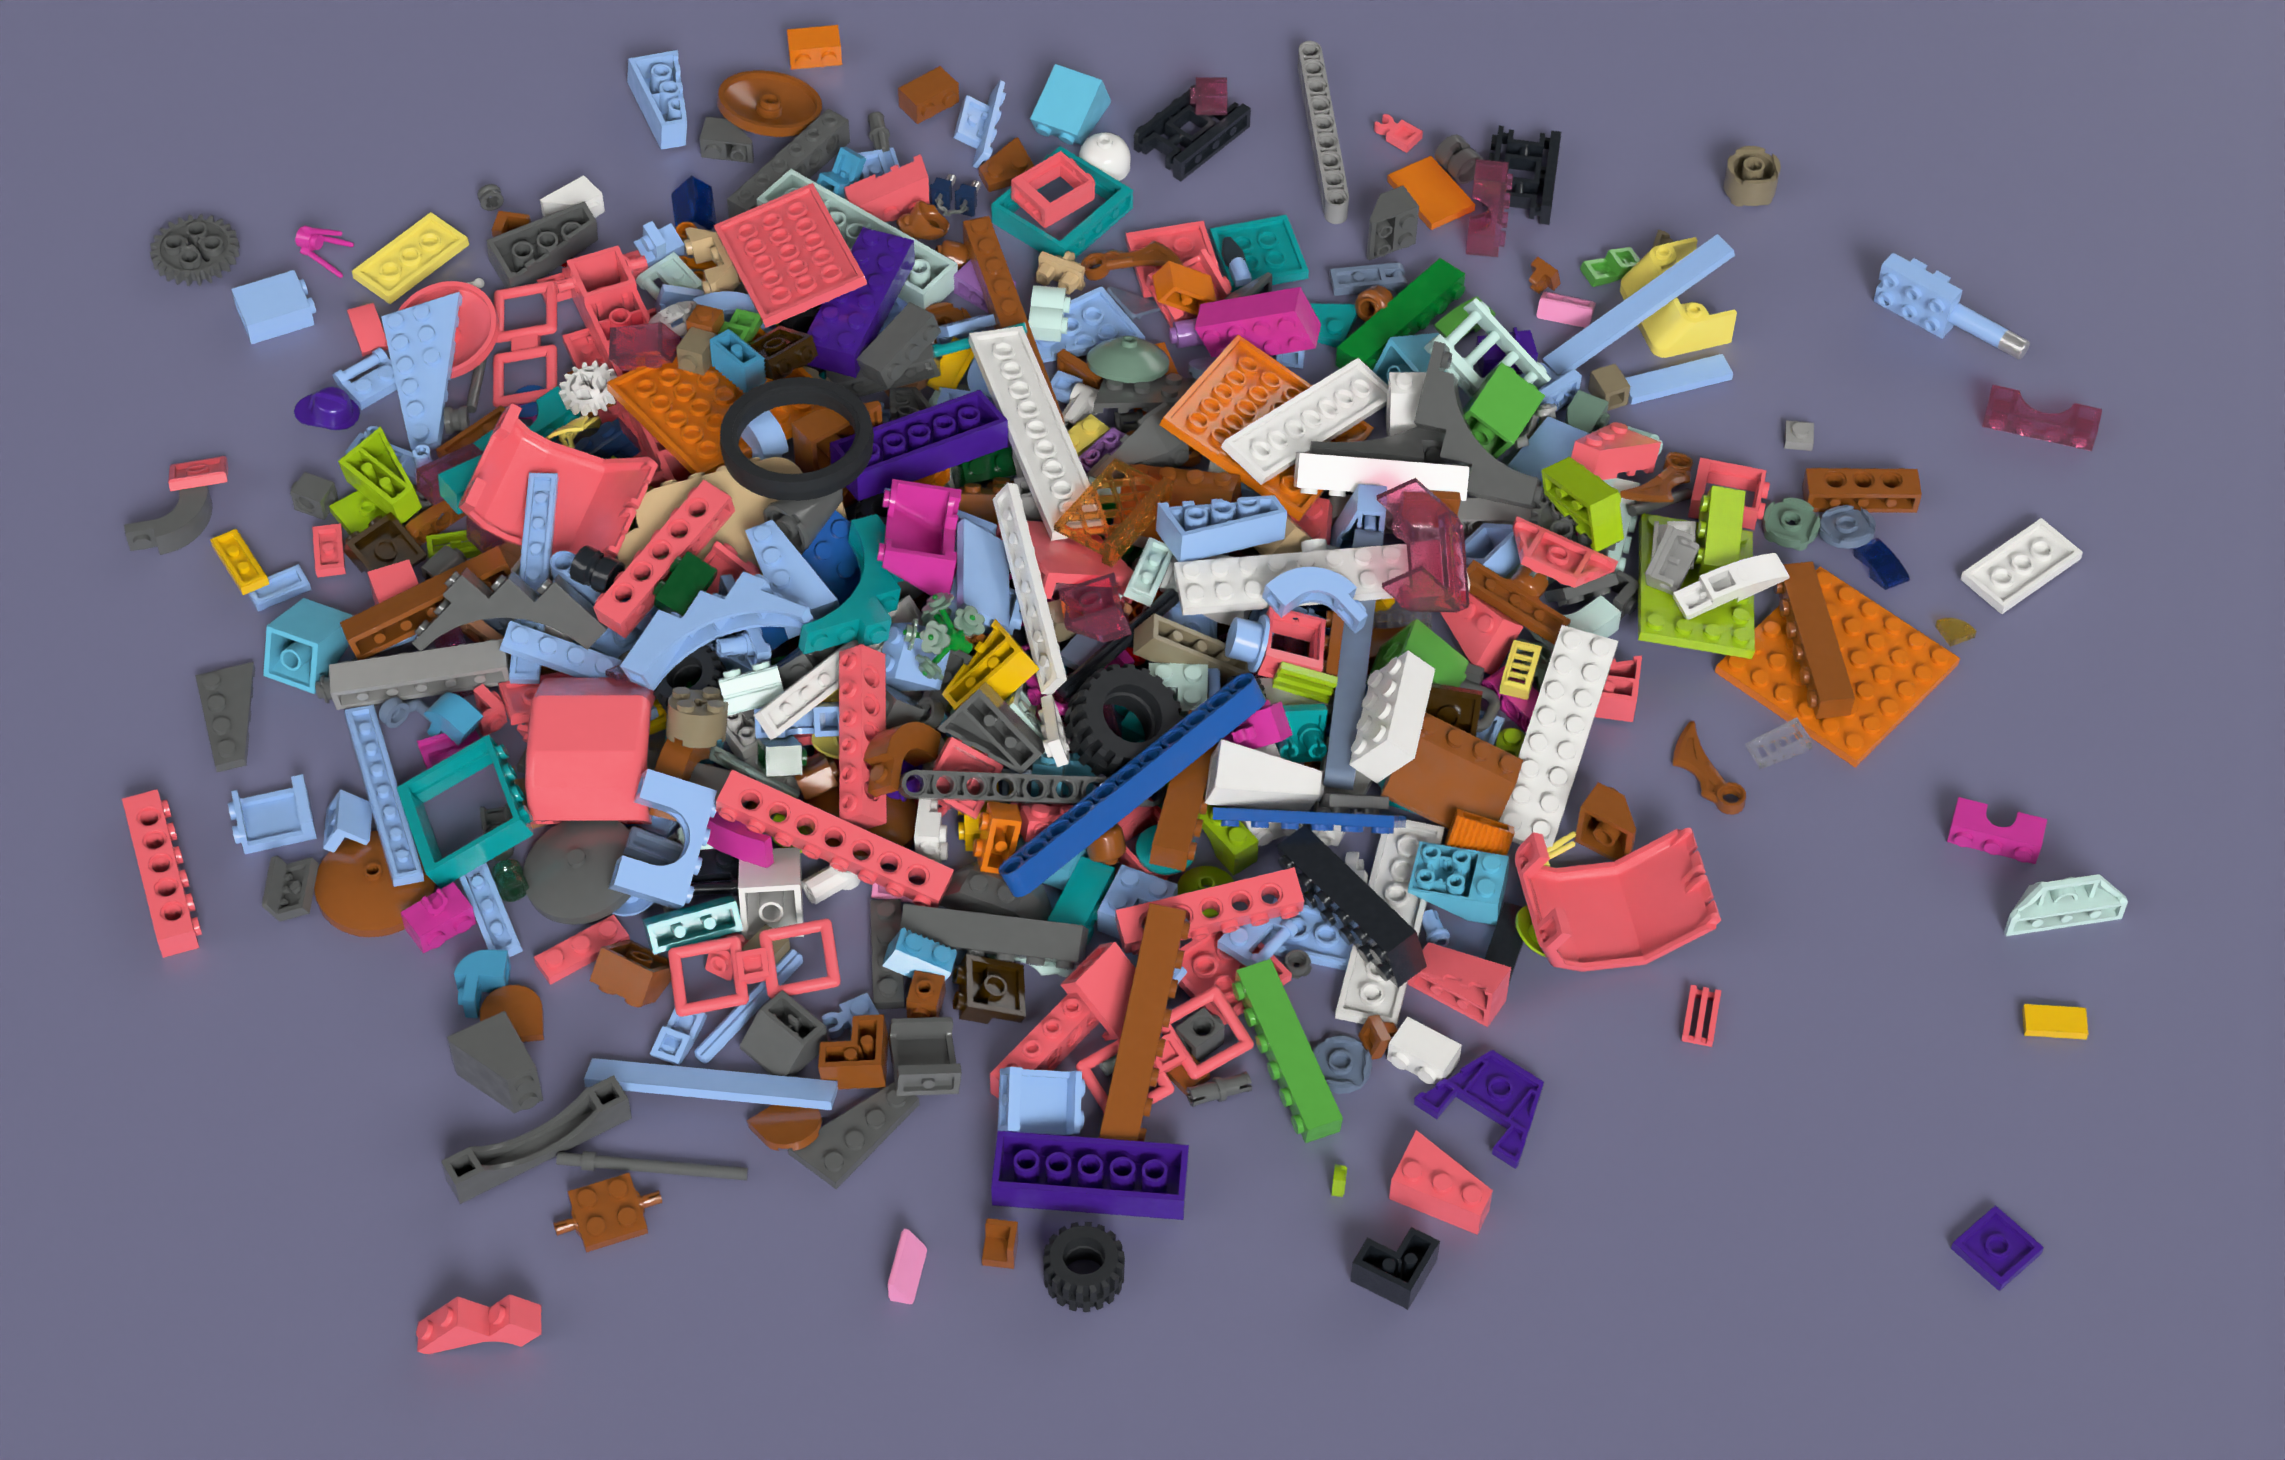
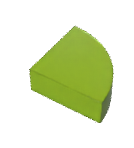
[1331,1164,1347,1197]

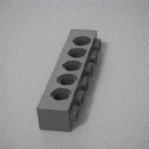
[727,109,850,218]

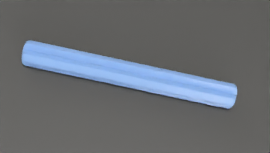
[694,949,803,1064]

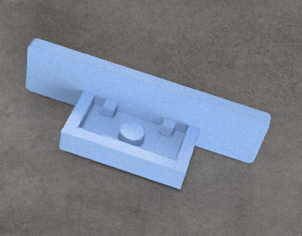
[953,80,1006,169]

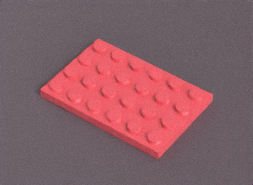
[713,183,867,328]

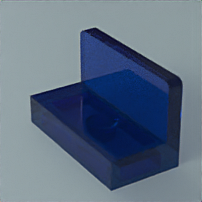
[671,175,717,230]

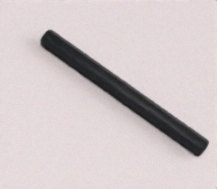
[1057,588,1179,699]

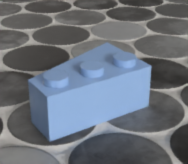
[1330,484,1387,549]

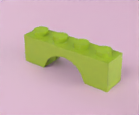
[1165,781,1259,876]

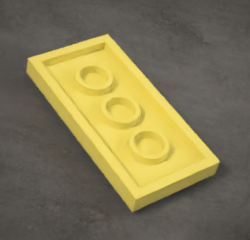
[352,212,469,304]

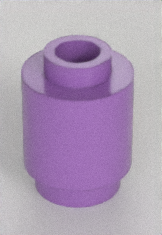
[1169,318,1204,349]

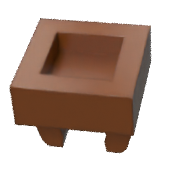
[1529,256,1561,294]
[1358,1015,1398,1059]

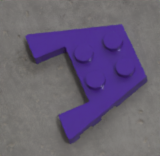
[1414,1050,1544,1169]

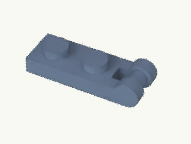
[1330,263,1408,296]

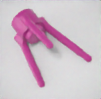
[295,225,354,278]

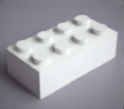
[1349,651,1435,783]

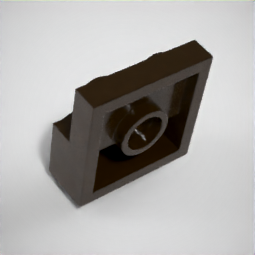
[748,326,818,380]
[344,512,427,574]
[1426,683,1483,737]
[952,954,1026,1024]

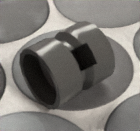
[1435,134,1484,184]

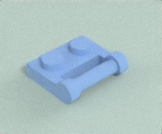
[333,347,397,410]
[1217,917,1298,966]

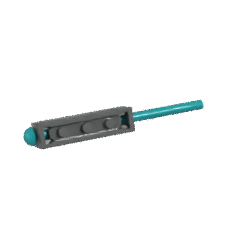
[818,322,1028,397]

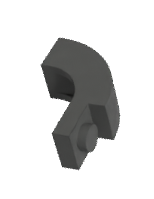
[124,485,213,555]

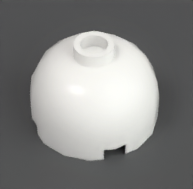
[1079,132,1131,181]

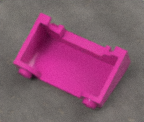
[877,479,962,596]

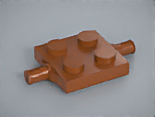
[553,1173,663,1253]

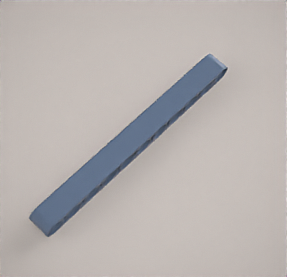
[1323,529,1384,790]

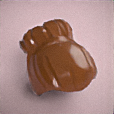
[896,200,950,241]

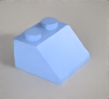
[882,622,950,691]

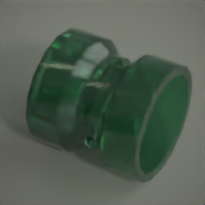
[492,859,529,902]

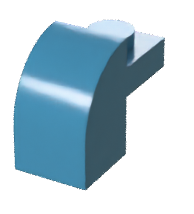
[816,147,867,199]
[424,692,483,746]
[454,950,511,1018]

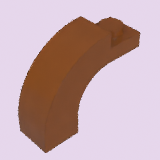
[864,722,941,797]
[649,738,711,821]

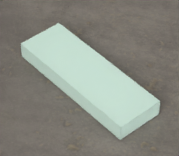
[1123,537,1173,607]

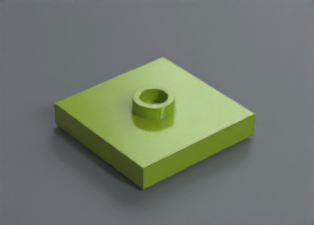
[329,490,408,535]

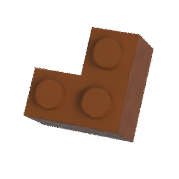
[958,477,1014,526]
[818,1014,889,1089]

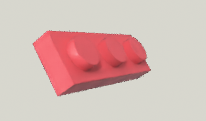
[534,914,630,985]

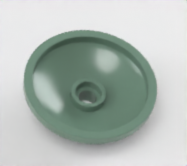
[1087,336,1169,383]

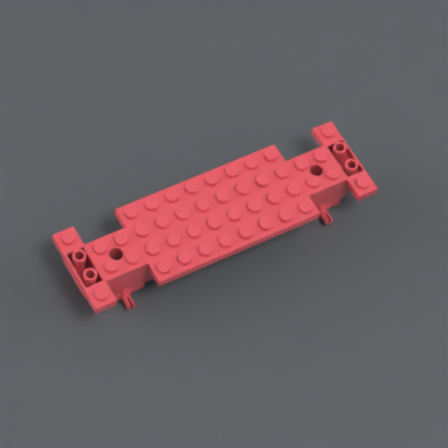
[537,245,692,488]

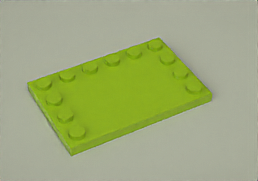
[1638,513,1755,659]

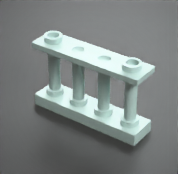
[1423,298,1551,398]

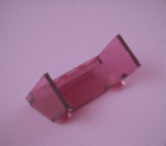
[1376,477,1469,613]

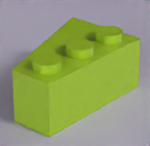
[338,426,422,524]
[1541,456,1624,552]
[1694,485,1746,575]

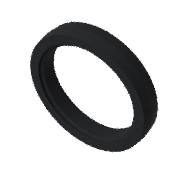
[720,377,874,501]

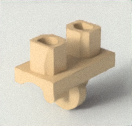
[1036,251,1085,295]

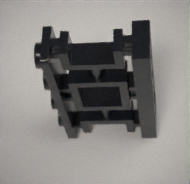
[1134,79,1251,182]
[1482,125,1562,225]

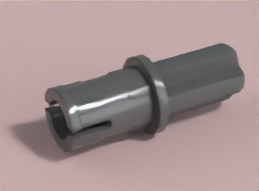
[867,112,890,152]

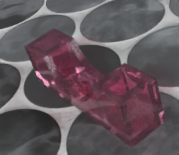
[1466,159,1513,257]
[1982,385,2102,451]

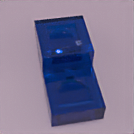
[1853,538,1910,590]

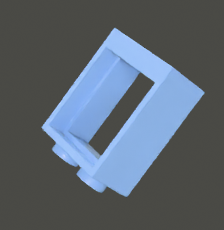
[1461,523,1520,578]

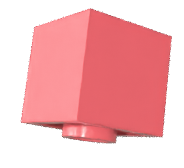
[367,559,419,605]

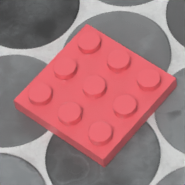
[1125,221,1221,298]
[1178,931,1292,1026]

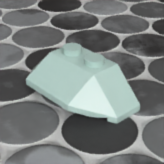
[2004,874,2128,936]

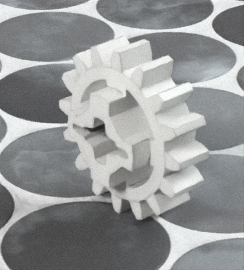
[559,361,617,416]

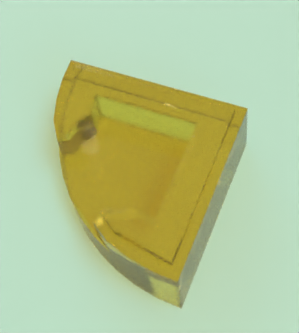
[1935,618,1977,647]

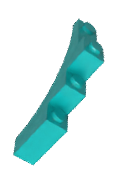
[798,514,904,655]

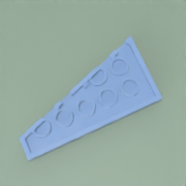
[381,292,463,451]

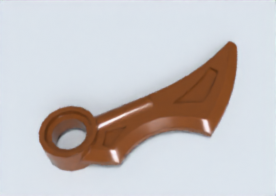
[1081,241,1183,281]
[1620,452,1693,503]
[1673,721,1746,815]

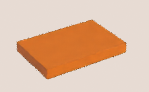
[1387,156,1475,230]

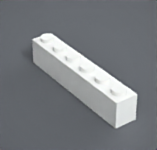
[1293,452,1469,501]

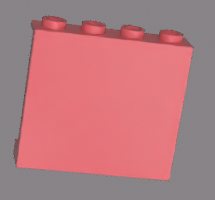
[996,521,1134,604]

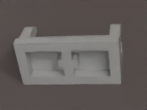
[1645,525,1700,595]

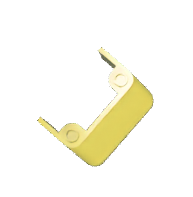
[1620,237,1737,358]

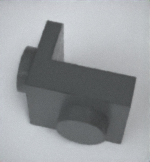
[1612,570,1639,620]

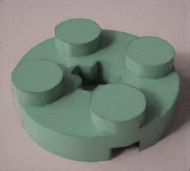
[1762,497,1820,551]

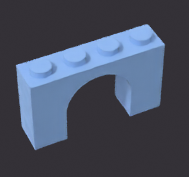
[608,769,717,910]

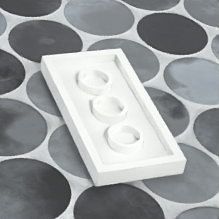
[1960,518,2083,614]

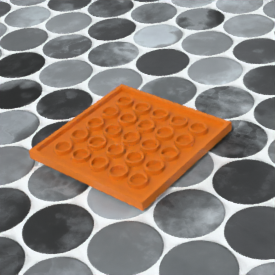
[606,328,828,475]
[1159,335,1374,521]
[1715,566,1960,768]

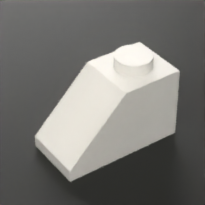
[540,175,605,218]

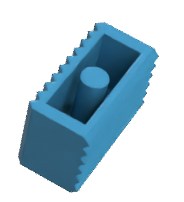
[710,329,767,393]
[882,927,957,981]

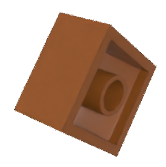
[1575,782,1636,861]
[589,940,671,1007]

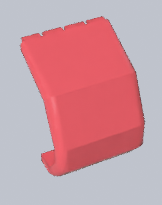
[458,403,658,558]
[525,677,656,824]
[1515,828,1721,972]

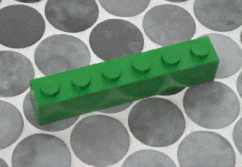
[1336,258,1465,371]

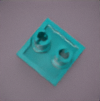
[1275,704,1328,762]

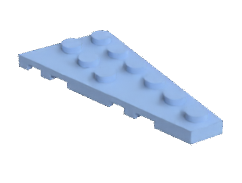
[970,286,1145,366]

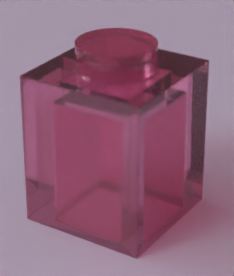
[1190,77,1228,115]

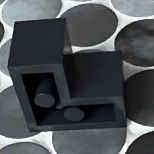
[1350,1227,1440,1310]

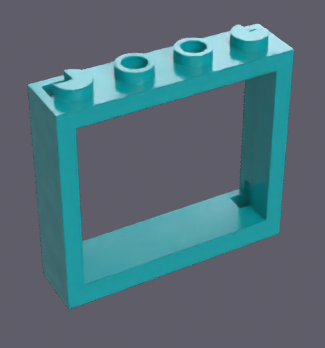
[991,146,1133,259]
[396,734,534,889]

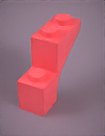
[416,1294,541,1354]

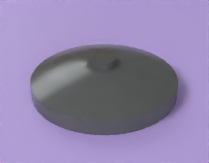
[523,821,643,925]

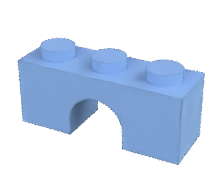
[754,702,839,739]

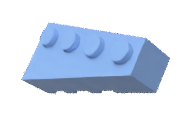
[627,50,687,150]
[1156,495,1287,562]
[745,520,840,639]

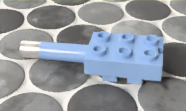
[1874,253,2030,360]

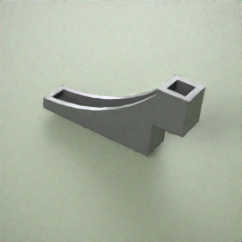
[1309,427,1446,464]

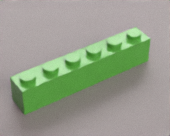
[1232,959,1343,1143]

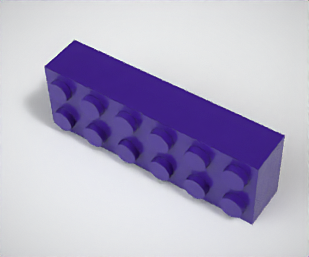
[807,227,915,378]
[830,390,1008,501]
[991,1131,1189,1220]

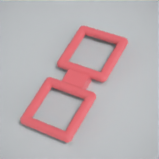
[493,281,557,408]
[668,918,841,1017]
[1076,986,1254,1113]

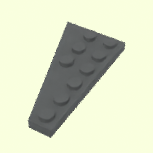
[1093,373,1197,413]

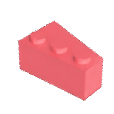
[1571,422,1661,480]
[1434,592,1524,675]
[1595,655,1642,722]
[1408,942,1511,1027]
[1389,1130,1493,1235]

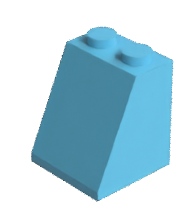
[1030,64,1111,145]
[1373,333,1459,387]
[263,598,354,694]

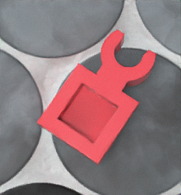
[1374,114,1423,153]

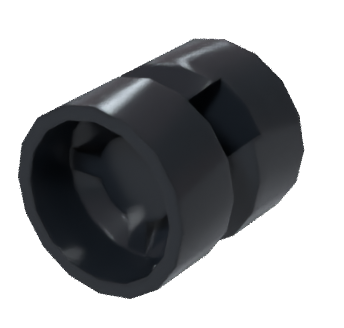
[570,545,625,594]

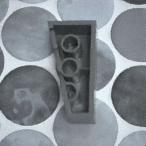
[486,201,598,288]

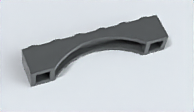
[441,1075,632,1204]

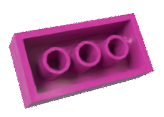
[1195,287,1321,357]

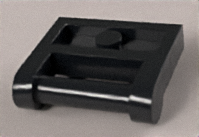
[690,849,739,896]

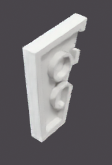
[1038,694,1071,767]

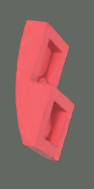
[347,303,388,357]

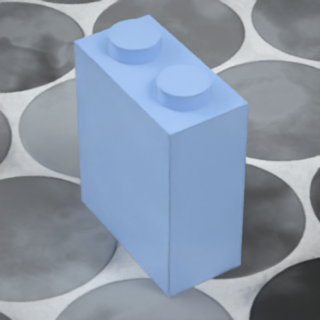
[231,270,316,344]

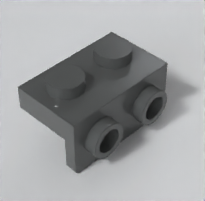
[262,856,319,922]

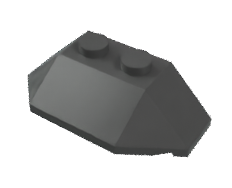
[940,860,1053,921]

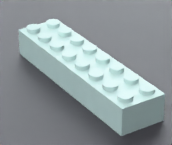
[757,169,958,310]

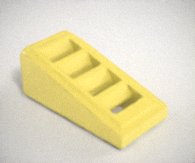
[1499,640,1542,700]

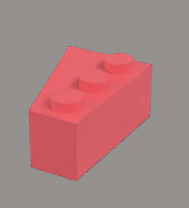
[844,154,930,222]

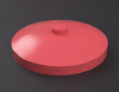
[398,281,499,379]

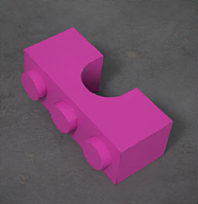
[1947,797,2047,864]

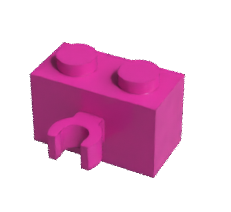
[1223,699,1293,749]
[401,882,476,954]

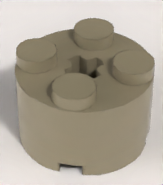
[1723,146,1781,207]
[666,687,729,748]

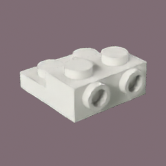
[914,799,948,864]

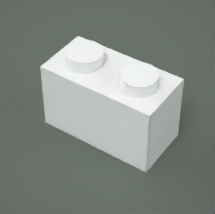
[1387,1016,1462,1085]

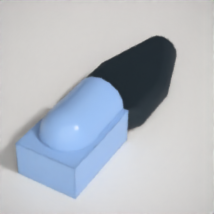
[1222,237,1252,287]

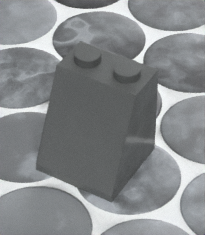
[447,1011,543,1114]

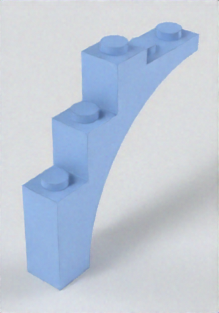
[620,571,815,691]

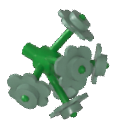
[903,592,985,680]

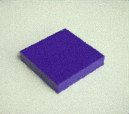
[1951,1205,2044,1291]

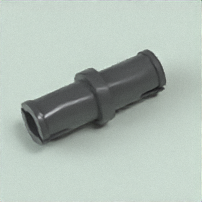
[1186,1071,1252,1107]

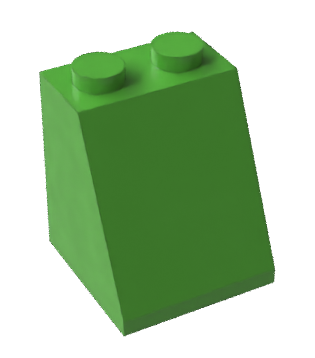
[1462,362,1545,459]
[1366,618,1469,687]

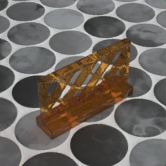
[1054,458,1174,568]

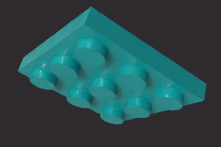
[1210,215,1309,293]

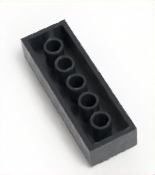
[1276,825,1427,988]

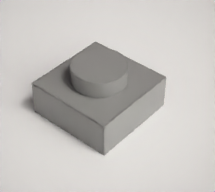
[1784,420,1814,451]

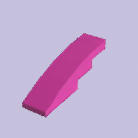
[707,811,774,868]

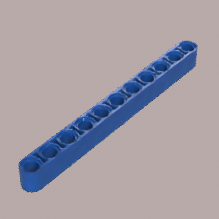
[999,673,1266,897]

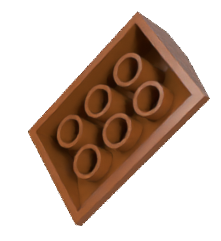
[791,401,883,509]
[1110,464,1242,543]
[1380,712,1523,829]

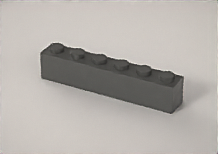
[900,904,1089,970]

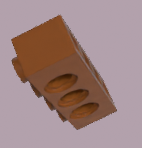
[1802,468,1922,513]

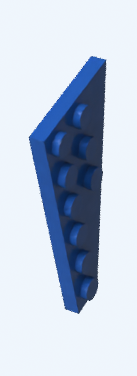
[761,511,861,651]
[1213,807,1406,834]

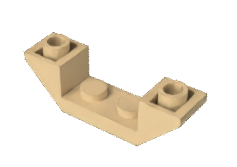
[683,227,740,294]

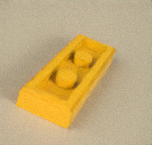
[210,529,270,595]

